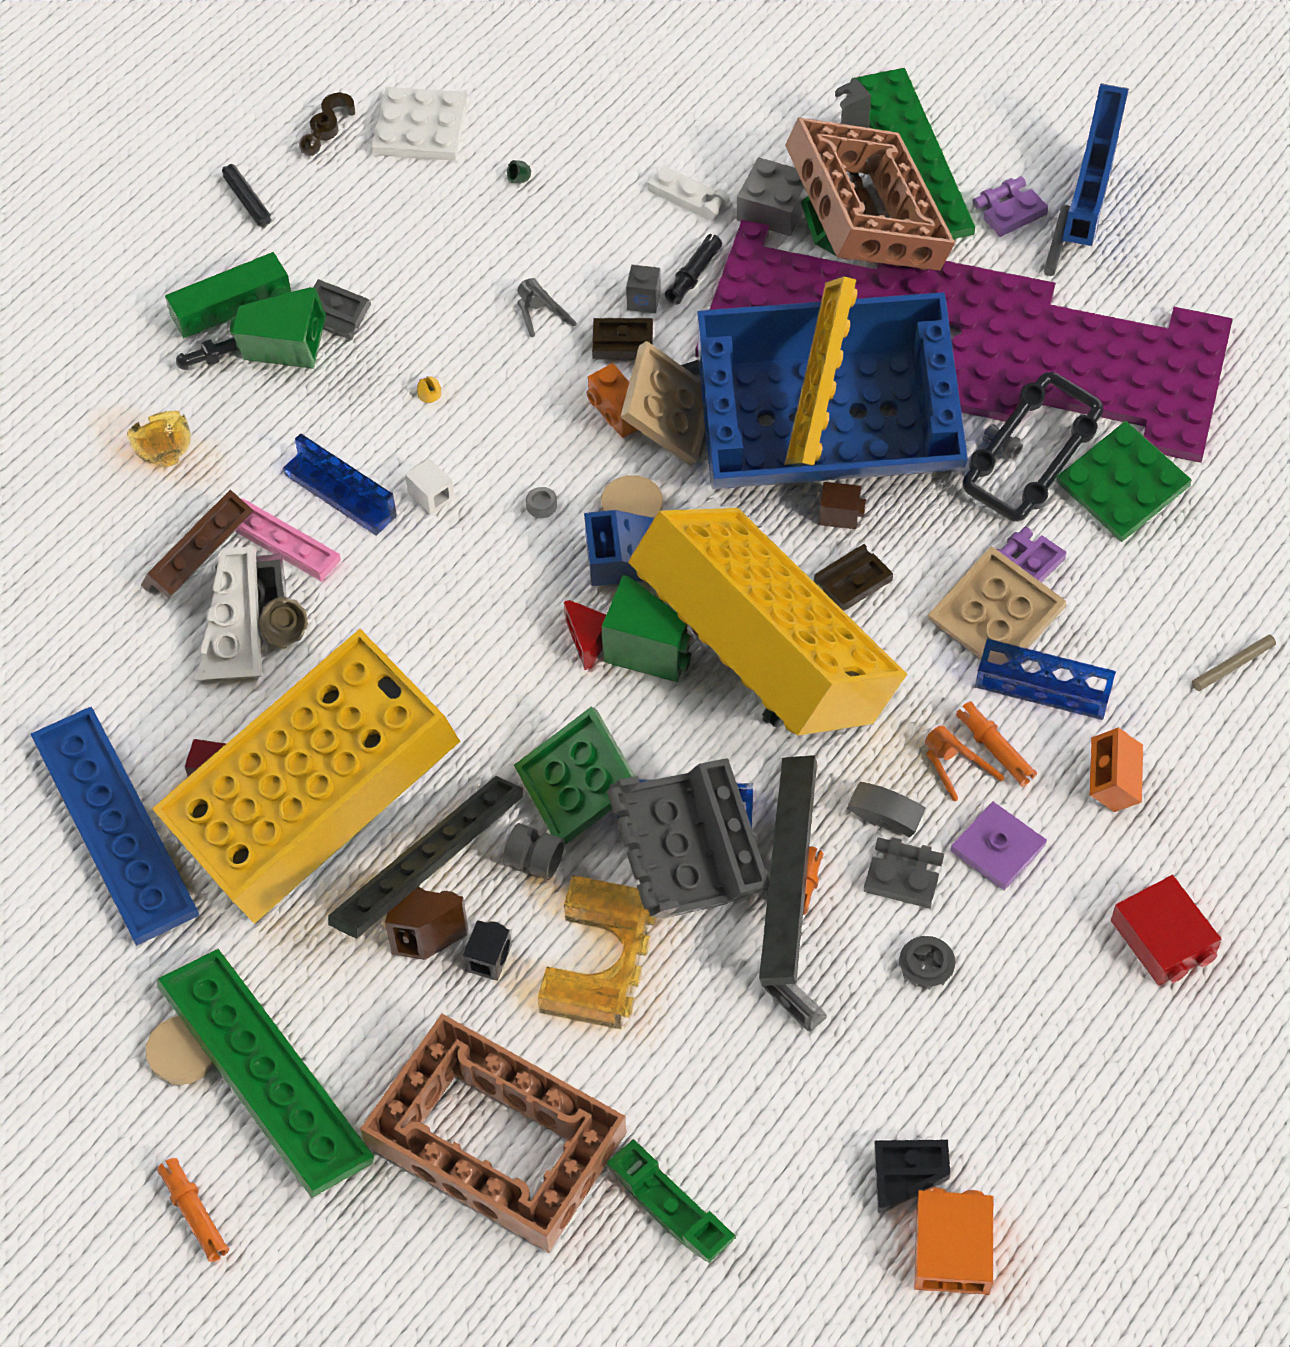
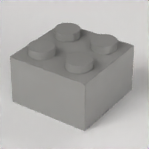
[737,157,808,236]

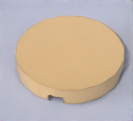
[601,475,663,518]
[146,1016,213,1085]

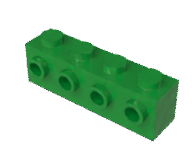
[165,251,291,339]

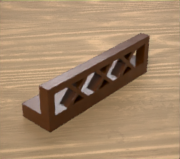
[141,489,254,599]

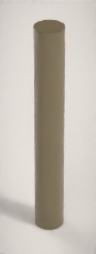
[1192,634,1276,691]

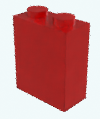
[1110,874,1222,986]

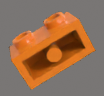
[586,363,638,438]
[1089,727,1143,812]

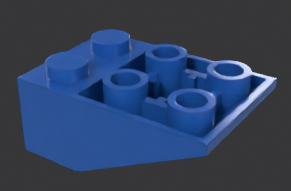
[584,510,654,587]

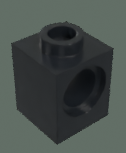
[462,920,512,981]

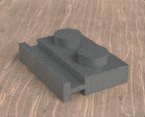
[313,279,371,340]

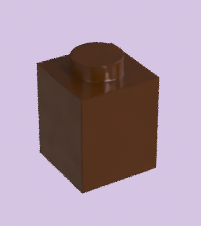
[819,482,866,529]

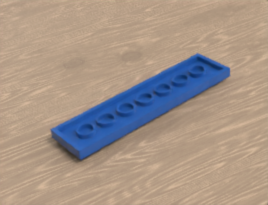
[31,706,200,946]

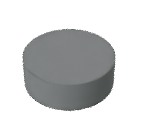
[526,487,557,518]

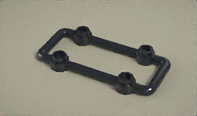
[962,372,1104,522]

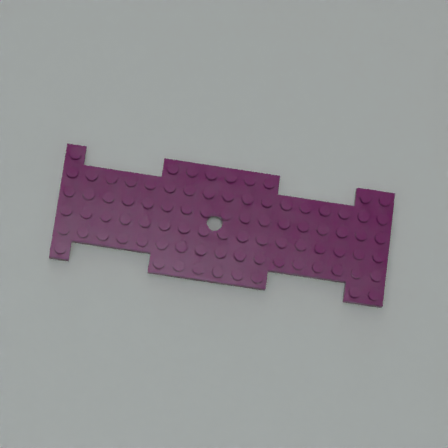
[695,220,1233,463]

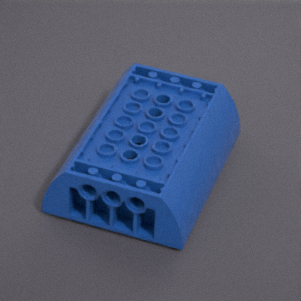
[697,292,968,489]

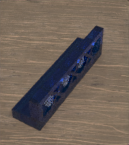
[283,433,397,536]
[975,639,1116,720]

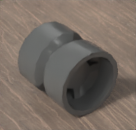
[503,823,565,880]

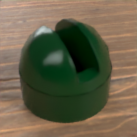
[507,160,532,184]

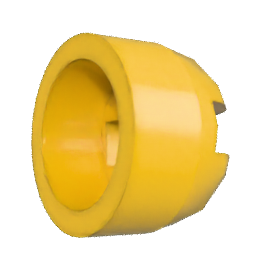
[417,376,442,403]

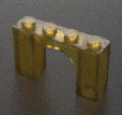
[538,875,657,1030]

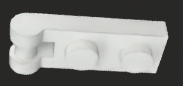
[648,165,730,220]

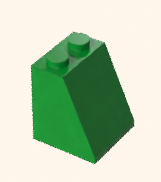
[230,287,326,369]
[602,575,692,683]

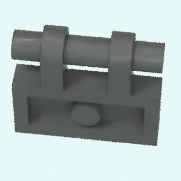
[863,837,945,909]

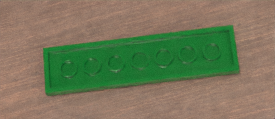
[852,67,975,239]
[157,948,374,1198]

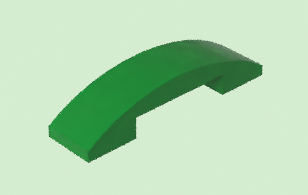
[607,1139,736,1263]

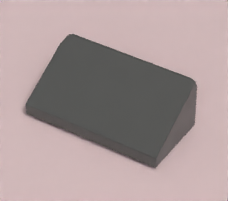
[762,984,827,1032]

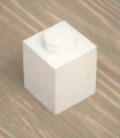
[405,458,455,515]

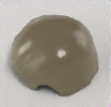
[259,597,308,648]

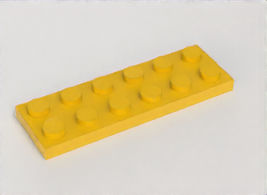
[785,276,857,467]

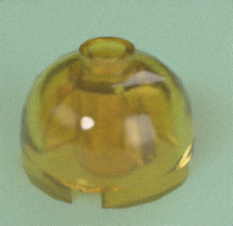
[127,410,191,467]

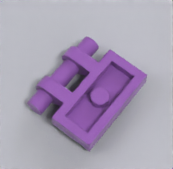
[972,176,1049,237]
[996,527,1067,583]

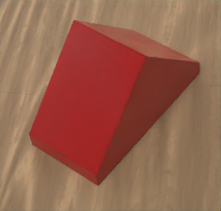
[563,600,607,670]

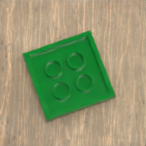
[1057,421,1192,542]
[514,706,635,845]

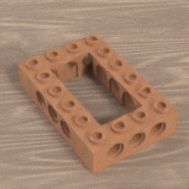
[785,117,955,271]
[360,1013,627,1253]

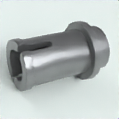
[982,424,1023,459]

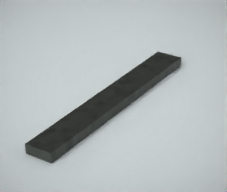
[759,755,817,986]
[328,776,523,939]

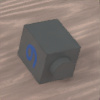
[626,264,661,314]

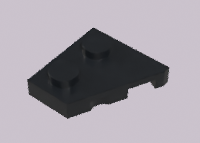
[874,1139,951,1213]

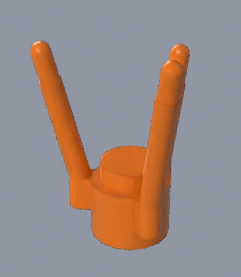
[925,725,1004,802]

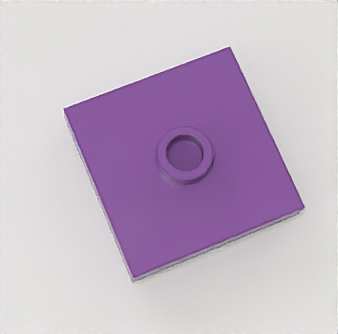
[950,801,1047,891]

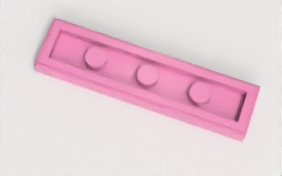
[235,498,341,582]

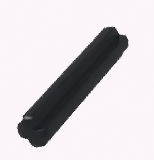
[221,164,272,227]

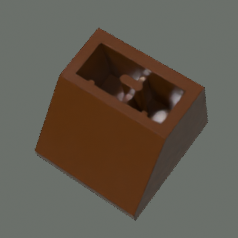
[385,886,469,960]

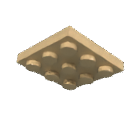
[620,341,705,465]
[928,546,1067,676]

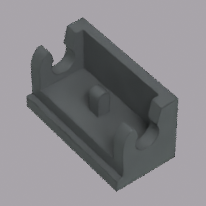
[835,78,871,128]

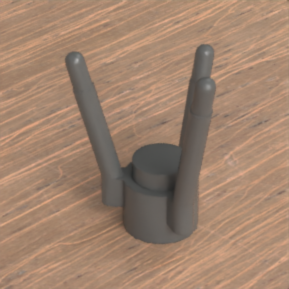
[517,278,577,337]

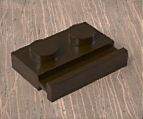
[592,318,653,359]
[814,544,893,611]

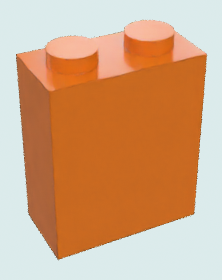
[914,1187,994,1295]

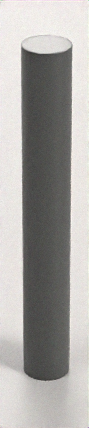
[1044,205,1070,276]

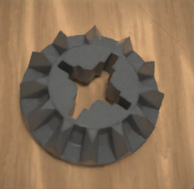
[899,936,956,990]

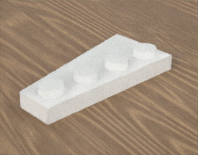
[195,547,262,681]

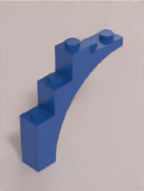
[1062,83,1129,246]

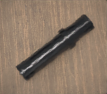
[664,234,722,305]

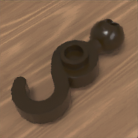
[299,92,356,156]

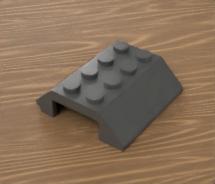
[607,758,769,919]

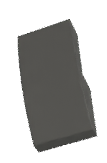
[847,781,926,838]

